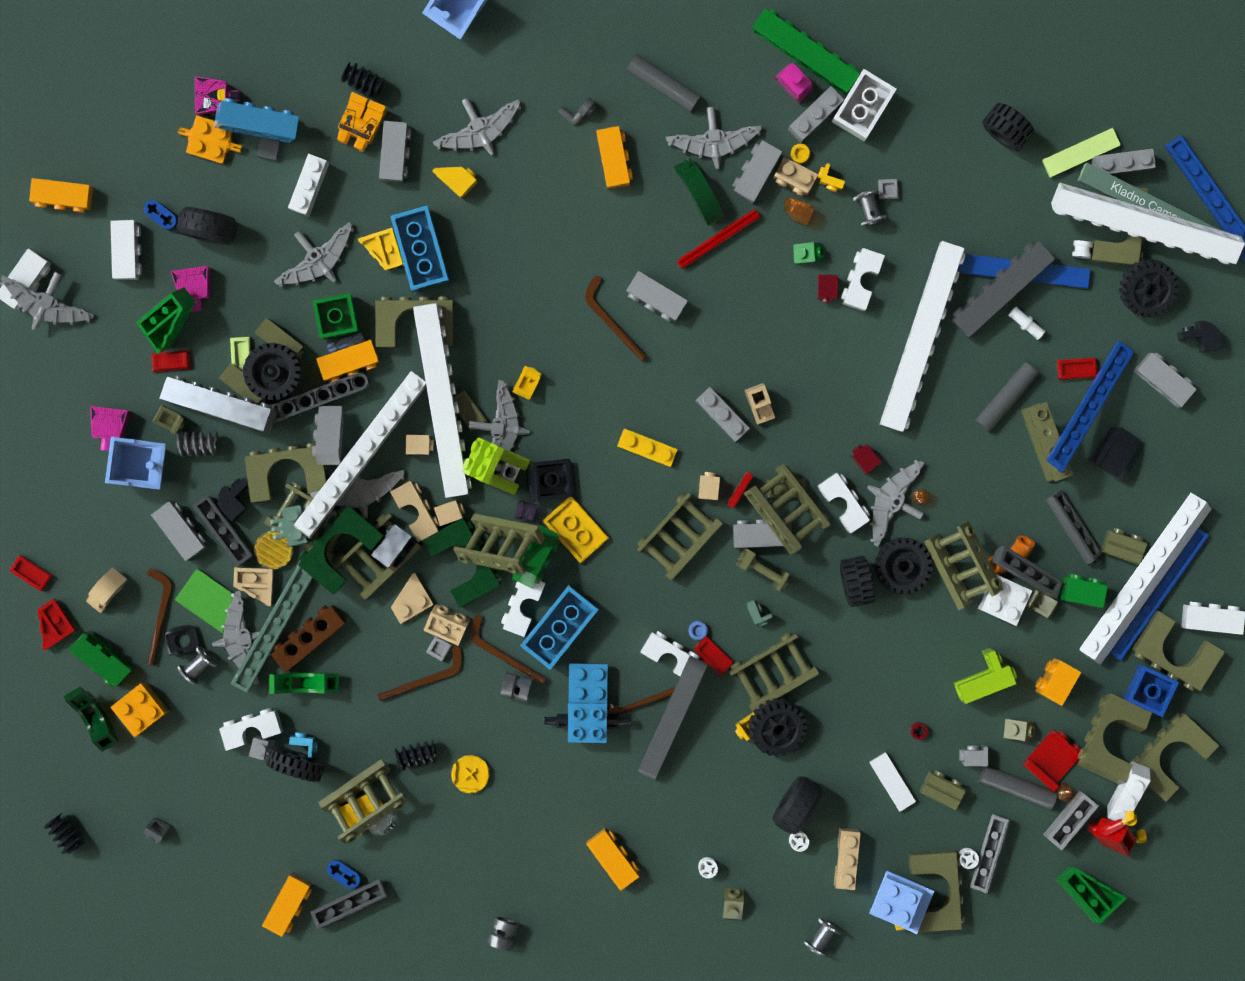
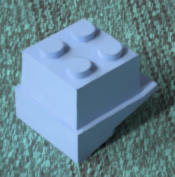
[422,0,487,40]
[105,437,166,490]
[869,869,934,934]

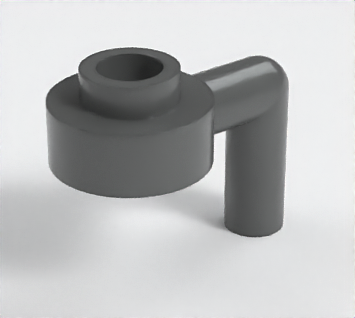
[558,97,596,125]

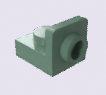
[745,600,773,626]

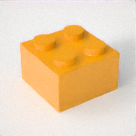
[1035,658,1081,706]
[111,681,169,737]

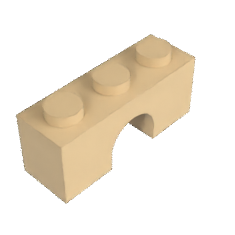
[390,481,440,542]
[834,827,860,890]

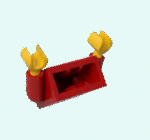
[1088,811,1147,857]

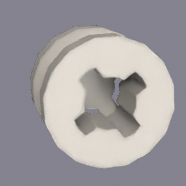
[1072,241,1093,259]
[789,831,809,852]
[958,848,979,869]
[698,857,718,878]

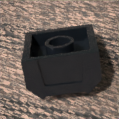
[1088,427,1143,483]
[526,459,576,501]

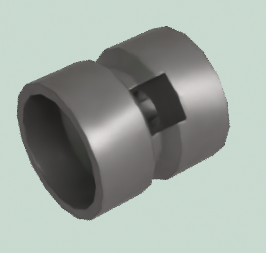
[500,672,532,703]
[487,916,519,951]

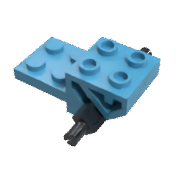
[544,663,631,743]

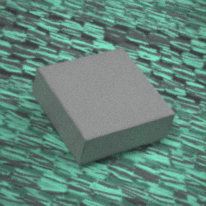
[878,179,898,200]
[426,636,452,662]

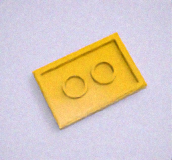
[543,497,609,564]

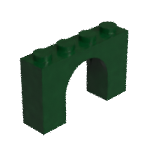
[298,505,385,595]
[423,518,502,608]

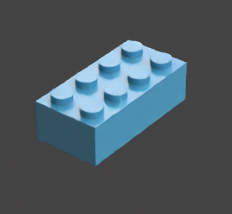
[214,98,299,143]
[390,206,450,292]
[520,585,599,670]

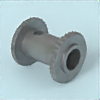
[853,189,887,226]
[178,646,217,685]
[804,918,841,957]

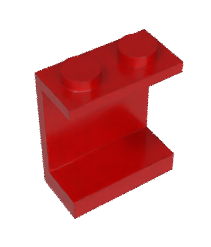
[1022,730,1081,792]

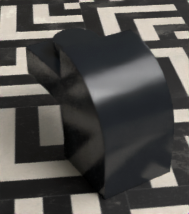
[1177,321,1223,353]
[218,478,248,522]

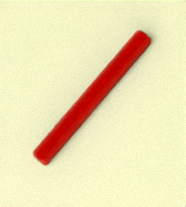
[677,209,760,269]

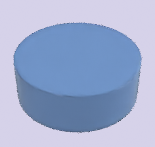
[688,621,708,640]

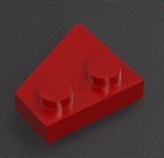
[37,598,76,651]

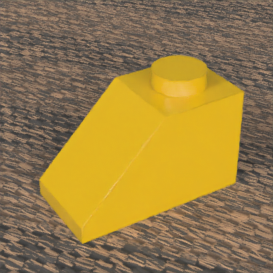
[432,167,477,199]

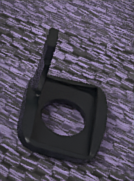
[165,625,200,657]

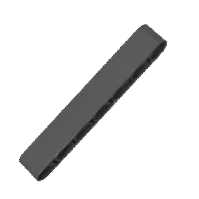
[245,373,370,431]
[637,656,708,780]

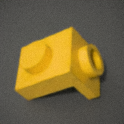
[817,163,845,192]
[513,366,542,400]
[735,712,755,741]

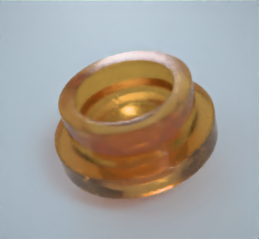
[911,489,930,505]
[1057,783,1072,802]

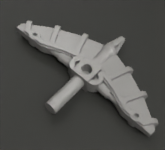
[433,98,521,155]
[666,107,761,169]
[274,222,354,287]
[0,272,94,330]
[468,380,530,474]
[867,460,924,547]
[310,470,405,518]
[212,591,260,685]

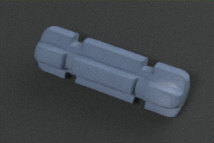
[327,333,365,354]

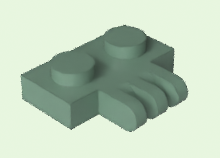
[270,505,307,547]

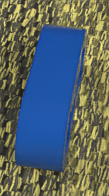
[144,200,178,230]
[327,859,361,889]

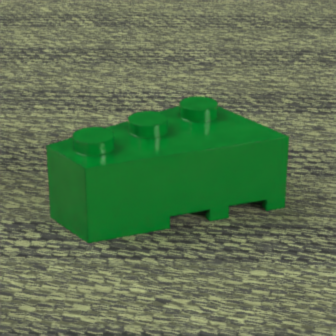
[136,287,196,354]
[512,524,560,589]
[68,631,135,687]
[1055,866,1127,924]

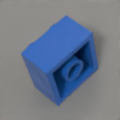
[1123,664,1179,717]

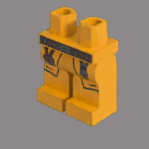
[337,92,387,152]

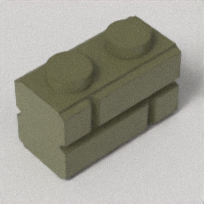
[1100,528,1147,565]
[920,770,966,810]

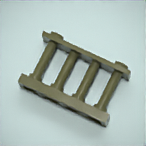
[1020,402,1073,482]
[744,463,830,555]
[264,482,341,562]
[637,493,723,580]
[333,513,422,600]
[453,514,545,574]
[924,520,1003,610]
[735,548,790,591]
[729,632,819,712]
[318,759,409,844]

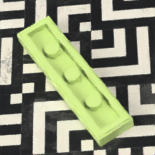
[1042,128,1120,178]

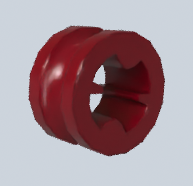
[910,722,928,740]

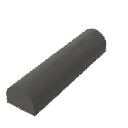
[626,54,701,113]
[974,362,1039,433]
[1045,490,1102,565]
[192,494,253,567]
[992,546,1063,599]
[978,766,1057,810]
[970,814,1012,894]
[310,879,388,930]

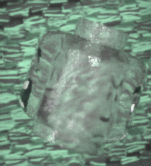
[369,813,396,837]

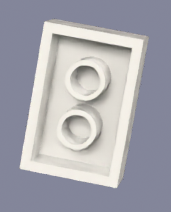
[832,69,896,141]

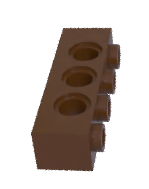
[271,605,347,673]

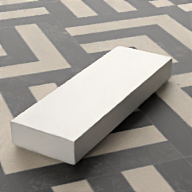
[869,752,916,812]

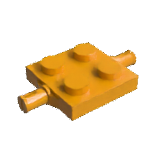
[178,115,243,164]

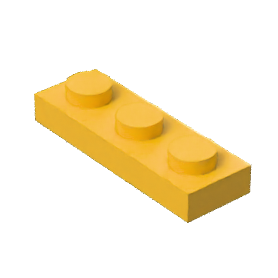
[617,429,677,467]

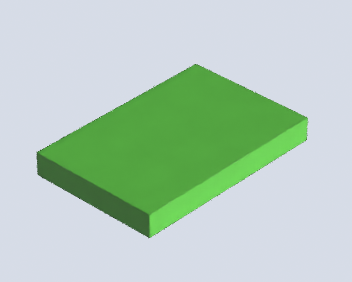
[175,568,245,633]

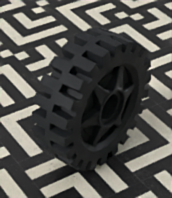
[1119,259,1179,318]
[243,343,302,400]
[875,538,933,594]
[748,698,807,757]
[266,747,326,782]

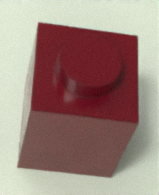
[817,275,838,303]
[850,444,881,474]

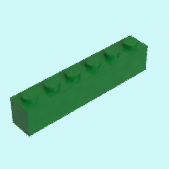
[751,8,860,96]

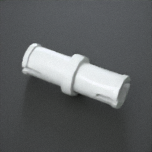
[1008,306,1045,340]

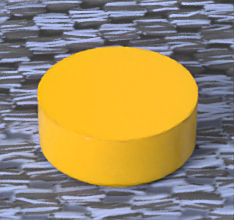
[790,144,810,164]

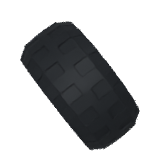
[177,207,237,245]
[773,776,822,834]

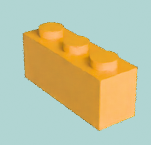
[596,126,633,190]
[29,178,94,213]
[316,340,380,383]
[586,828,640,891]
[262,872,312,937]

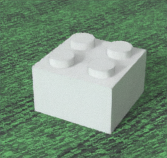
[978,575,1032,626]

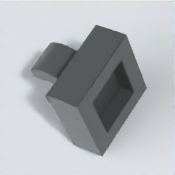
[143,817,170,844]

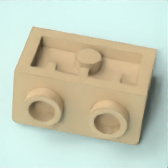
[773,157,818,196]
[423,604,470,646]

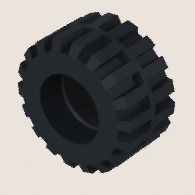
[982,103,1035,151]
[840,556,875,607]

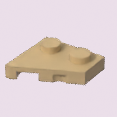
[233,567,274,606]
[391,573,434,624]

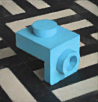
[289,732,318,758]

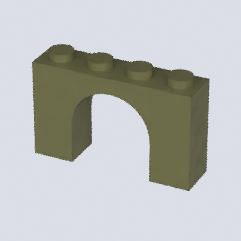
[1089,187,1148,267]
[375,297,454,348]
[219,318,304,405]
[244,443,328,502]
[1131,611,1225,691]
[1078,693,1152,785]
[1130,712,1219,802]
[908,850,964,932]

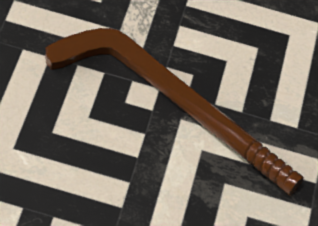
[585,276,646,361]
[146,568,172,665]
[470,615,547,685]
[377,645,461,701]
[607,685,700,714]

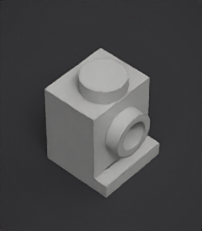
[249,735,276,760]
[959,745,988,766]

